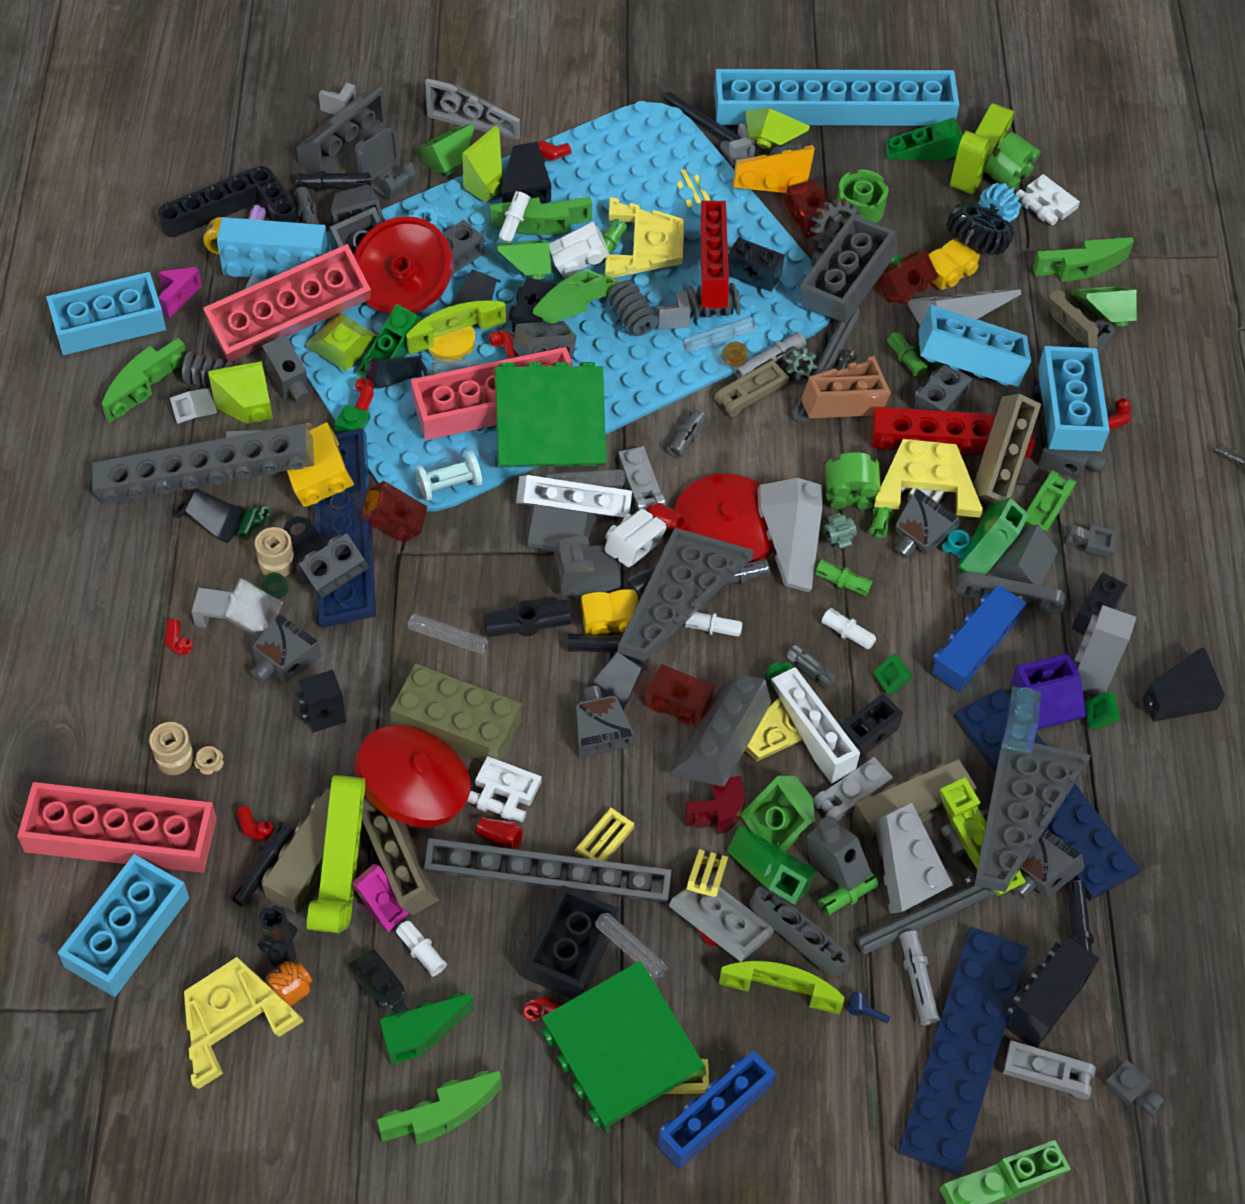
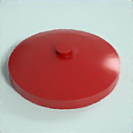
[354,216,453,316]
[674,473,775,563]
[354,725,471,827]

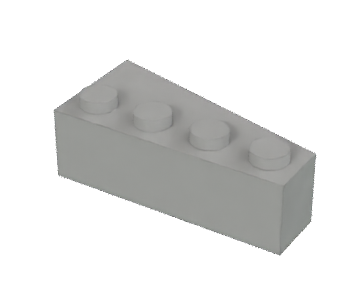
[1074,605,1137,697]

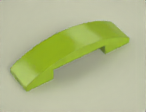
[406,301,506,355]
[939,777,1026,896]
[719,961,845,1015]

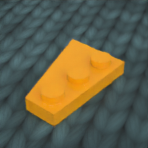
[732,145,815,195]

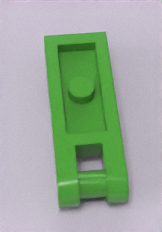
[1023,470,1077,534]

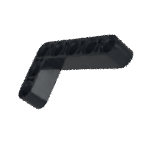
[158,166,298,237]

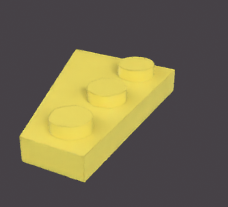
[745,698,837,762]

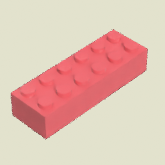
[203,244,371,362]
[411,347,573,440]
[17,782,217,873]

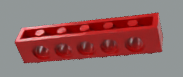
[700,201,729,309]
[871,407,1035,458]

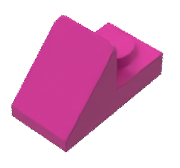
[158,267,202,319]
[351,864,409,932]

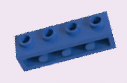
[932,585,1026,692]
[658,1050,776,1170]

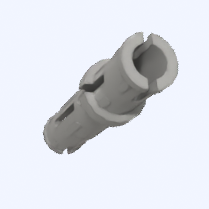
[734,332,806,379]
[899,931,940,1026]

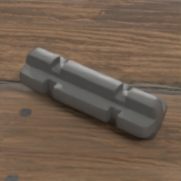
[786,644,836,688]

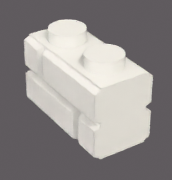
[549,222,610,278]
[605,508,667,567]

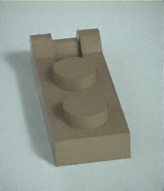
[1050,290,1099,348]
[714,360,789,417]

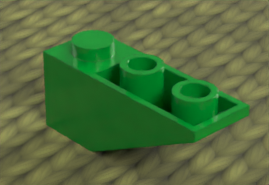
[886,117,963,161]
[357,304,423,377]
[957,497,1029,575]
[727,825,818,905]
[380,993,474,1065]

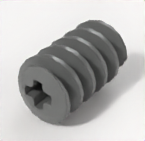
[608,280,659,336]
[687,283,740,319]
[182,351,240,390]

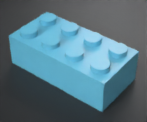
[217,217,329,279]
[46,272,166,355]
[918,304,1031,387]
[1038,346,1110,451]
[58,854,189,997]

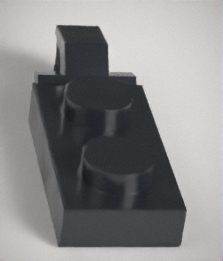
[347,949,408,1017]

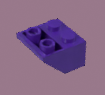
[1010,653,1086,730]

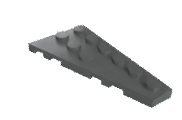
[618,528,754,661]
[975,736,1091,892]

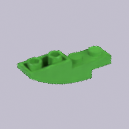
[489,197,592,235]
[1032,237,1134,282]
[533,269,621,323]
[102,338,187,423]
[377,1071,501,1145]
[939,1140,1071,1204]

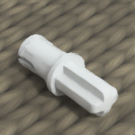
[499,191,530,243]
[822,608,876,649]
[685,612,742,636]
[396,920,447,977]

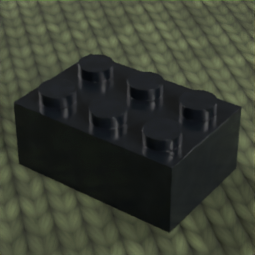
[524,885,619,999]
[1005,936,1100,1048]

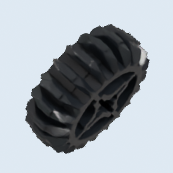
[946,202,1014,255]

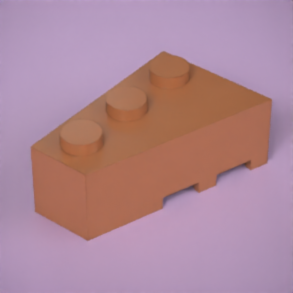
[801,356,891,418]

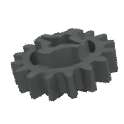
[810,199,863,250]

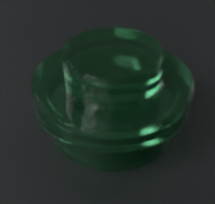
[260,572,289,600]

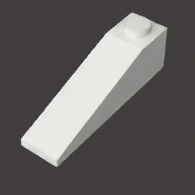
[516,475,632,518]
[771,667,860,784]

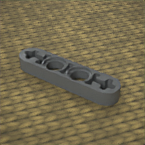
[956,572,1065,614]
[749,886,850,976]

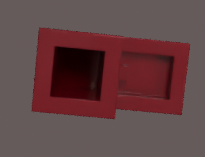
[684,776,744,834]

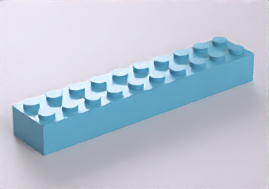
[714,69,959,126]

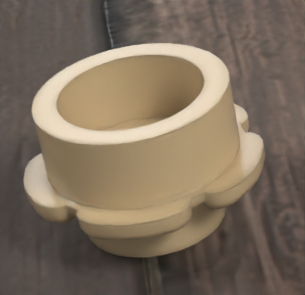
[194,746,224,775]

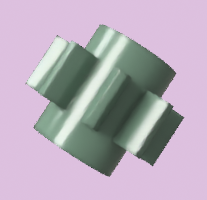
[784,346,817,380]
[823,513,857,549]

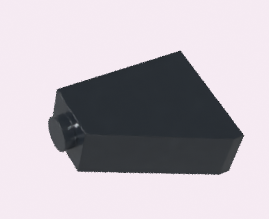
[501,142,551,203]
[1143,647,1225,722]

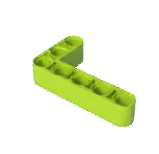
[950,103,1015,195]
[307,775,365,933]

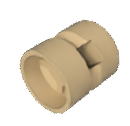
[255,527,295,579]
[149,722,194,775]

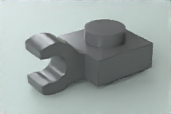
[1065,524,1118,559]
[1104,1060,1164,1116]

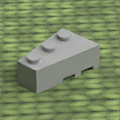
[874,802,953,914]

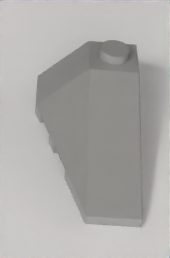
[425,79,520,140]
[907,289,1021,325]
[758,478,822,592]

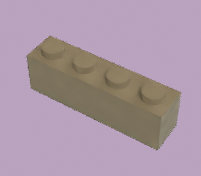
[973,394,1041,506]
[852,759,977,846]
[262,788,331,913]
[362,798,439,915]

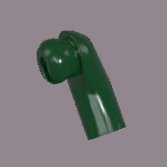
[236,505,272,540]

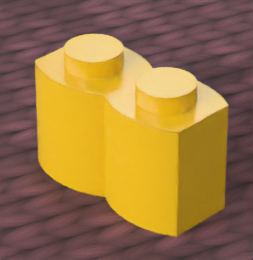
[920,238,980,290]
[580,590,639,635]

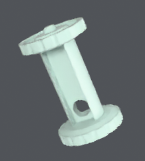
[415,451,482,502]

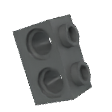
[442,219,484,275]
[513,321,577,359]
[914,364,972,412]
[299,533,370,598]

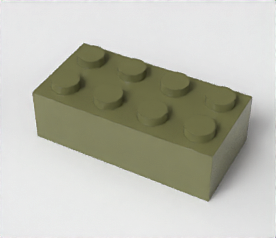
[390,663,522,762]

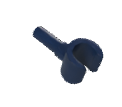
[848,992,890,1023]

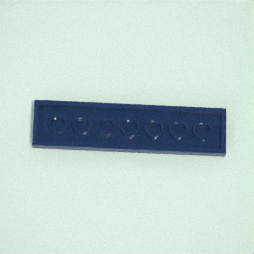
[314,428,377,628]
[954,687,1140,901]
[898,926,1029,1176]

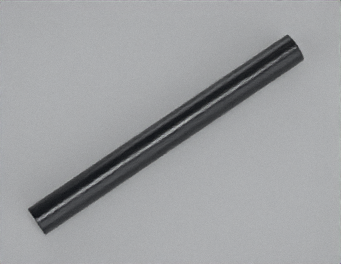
[664,91,741,142]

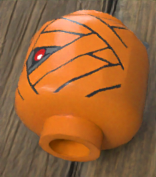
[265,961,312,1007]

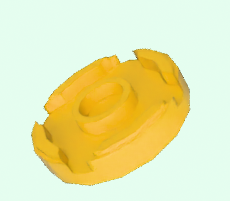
[426,326,475,362]

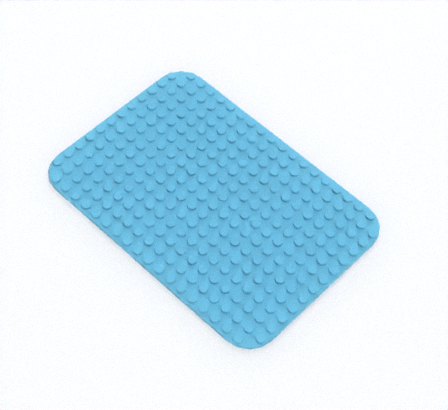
[261,101,831,512]

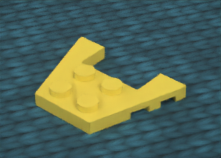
[605,197,684,278]
[874,439,982,518]
[184,957,304,1089]

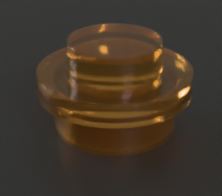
[722,341,748,366]

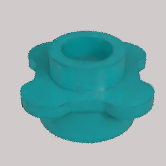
[942,530,972,558]

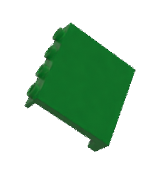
[492,362,607,468]
[541,960,706,1133]

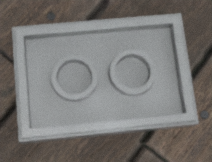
[669,876,775,962]

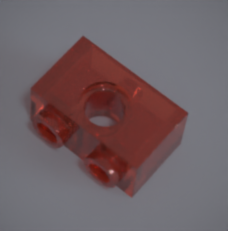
[785,179,828,238]
[877,250,939,304]
[361,480,427,543]
[646,664,714,726]

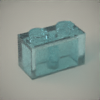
[1002,686,1041,753]

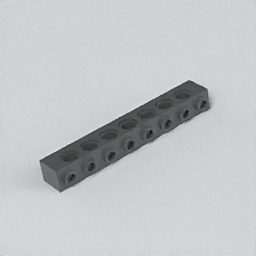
[92,423,314,504]
[424,838,671,904]

